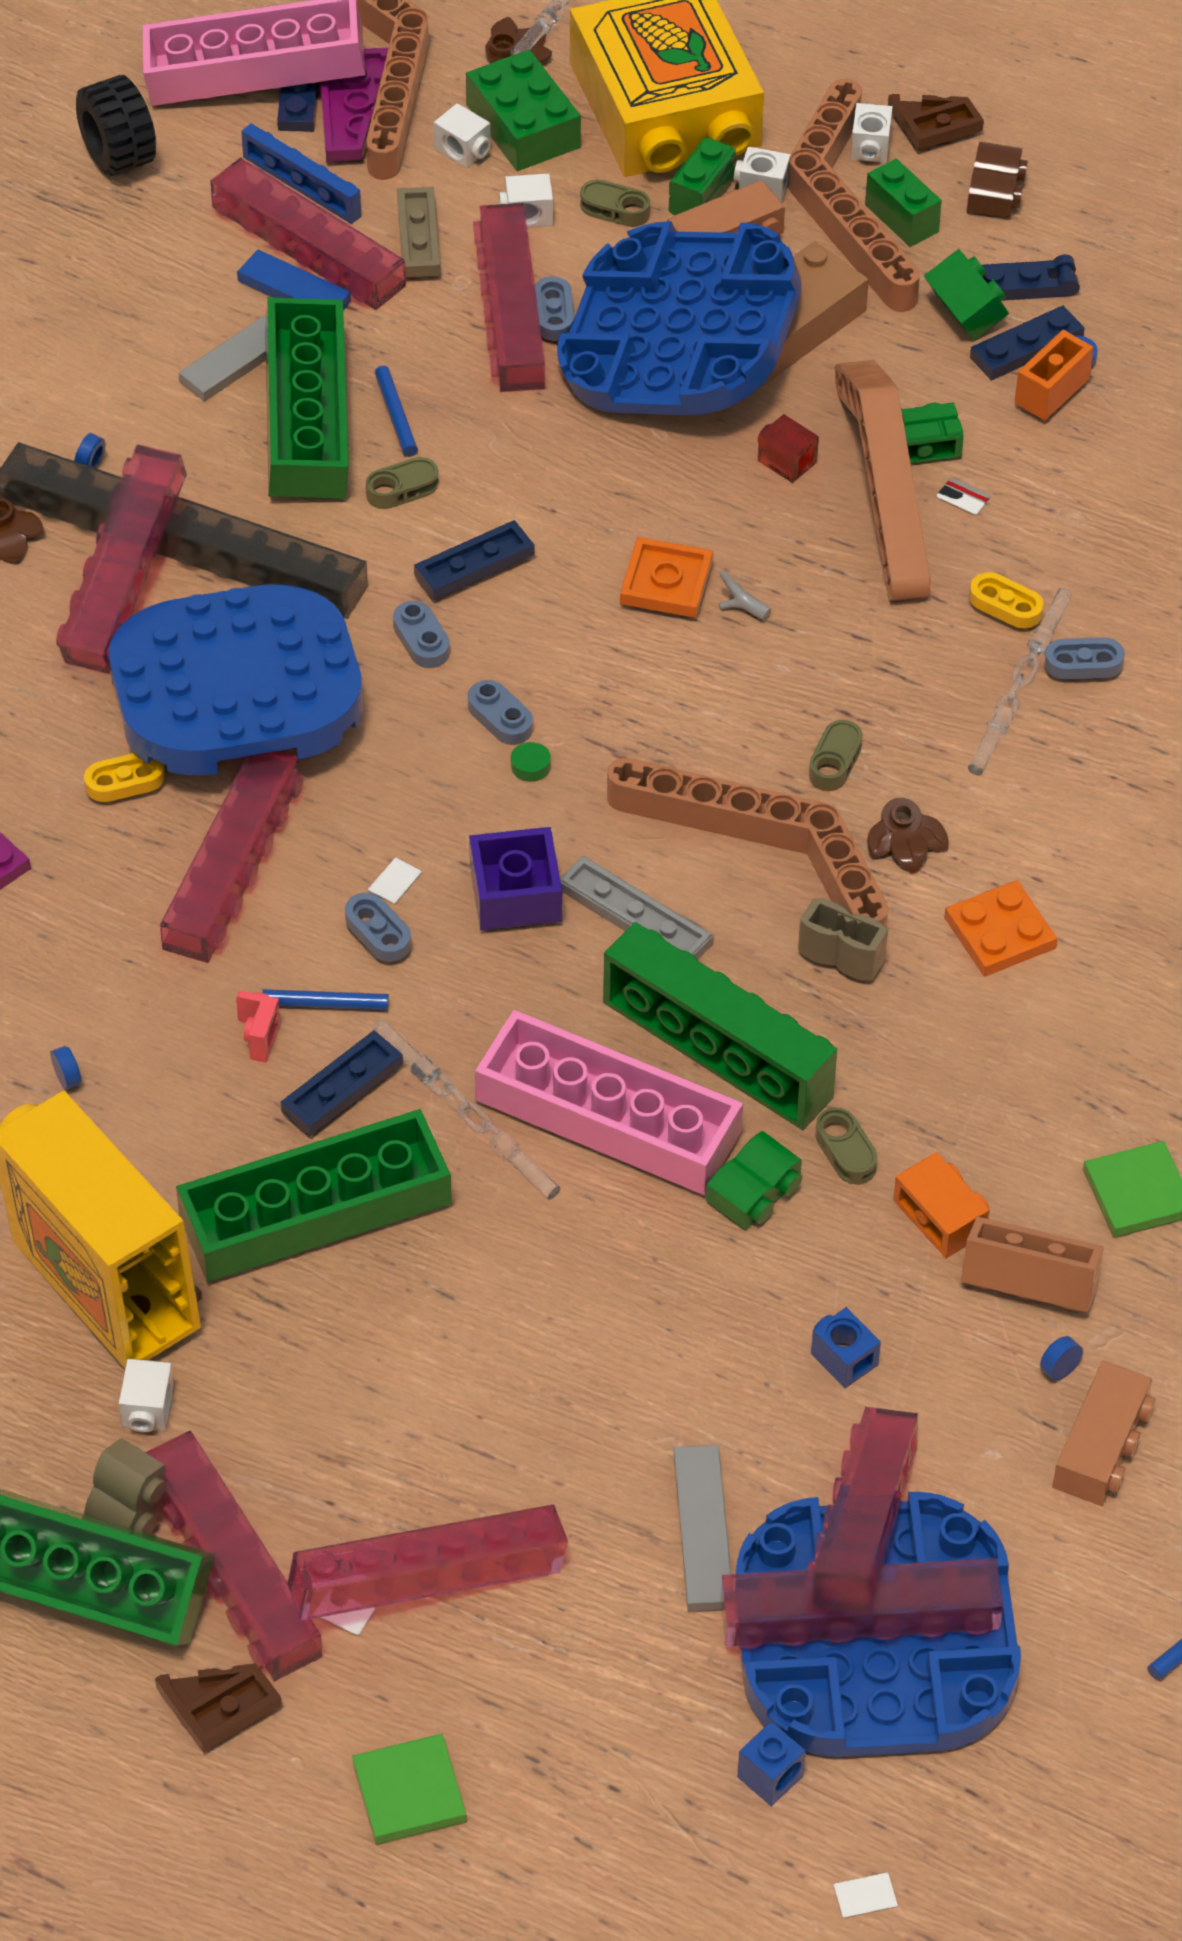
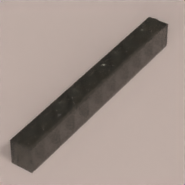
[0,442,368,619]

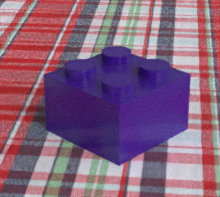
[469,827,562,930]

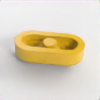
[969,572,1044,628]
[84,753,165,802]

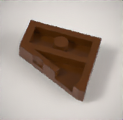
[888,94,984,150]
[155,1663,282,1753]

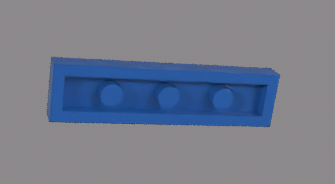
[241,123,361,224]

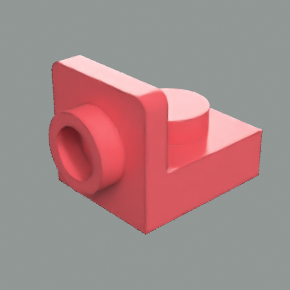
[236,991,280,1063]

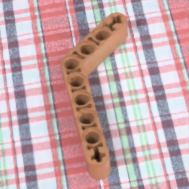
[357,0,429,180]
[788,79,920,312]
[835,360,930,601]
[607,758,888,928]

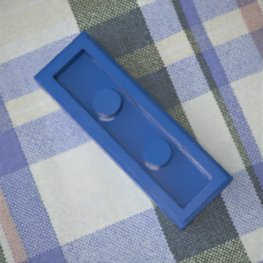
[237,249,351,309]

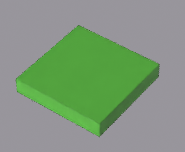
[1083,1141,1182,1237]
[352,1734,467,1845]

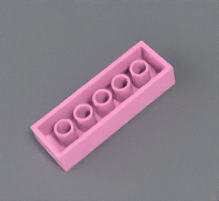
[143,0,365,106]
[475,1010,743,1195]

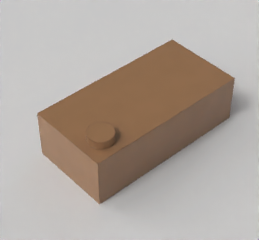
[762,241,869,386]

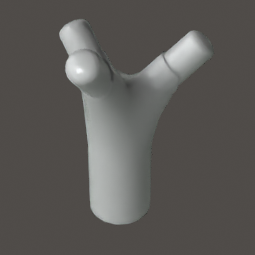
[719,571,772,621]

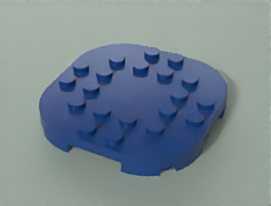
[557,221,802,415]
[109,585,364,775]
[735,1492,1021,1757]

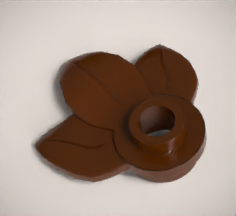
[485,17,552,63]
[0,498,44,562]
[867,798,949,874]

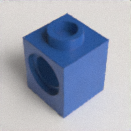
[811,1307,881,1389]
[737,1721,806,1807]

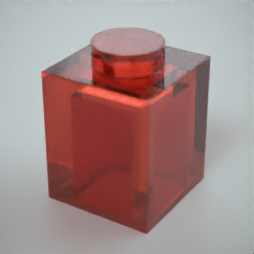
[757,414,819,483]

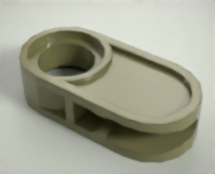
[580,180,650,227]
[365,457,439,509]
[809,720,862,791]
[815,1107,877,1185]

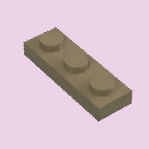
[397,187,440,277]

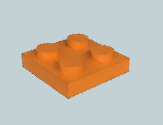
[620,537,713,618]
[944,880,1058,977]

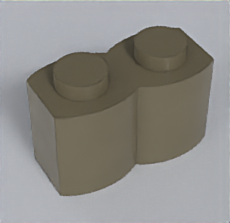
[798,899,888,981]
[84,1438,166,1534]

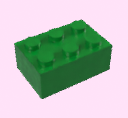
[466,49,581,171]

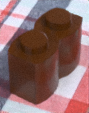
[967,141,1028,218]

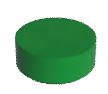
[511,742,551,781]

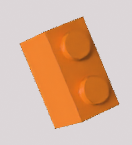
[1014,330,1094,421]
[893,1152,990,1259]

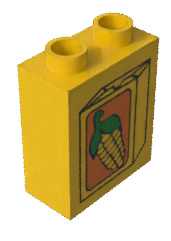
[569,0,764,177]
[0,1090,201,1369]

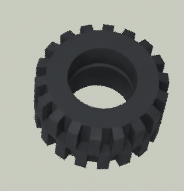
[76,75,156,176]

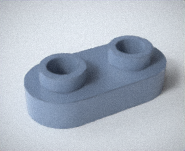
[534,276,574,341]
[393,601,450,668]
[1044,638,1125,679]
[468,680,533,745]
[345,893,411,962]

